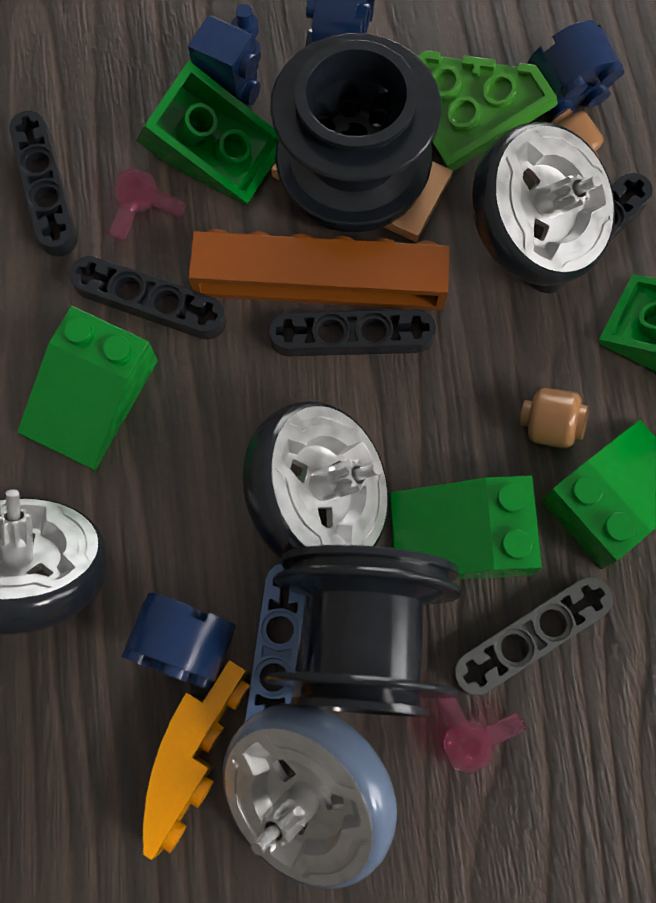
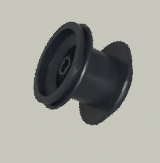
[270,33,441,232]
[265,545,463,717]

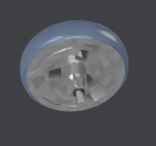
[223,703,397,889]

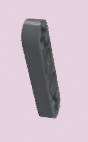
[453,577,613,695]

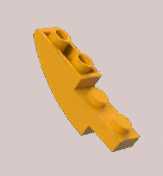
[143,660,250,860]

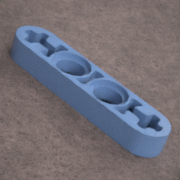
[245,563,306,722]

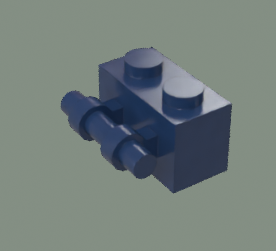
[188,4,261,106]

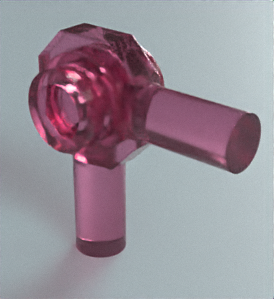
[109,167,187,241]
[436,698,527,774]

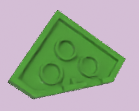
[417,50,558,171]

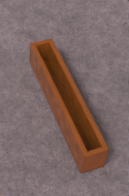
[189,229,450,311]

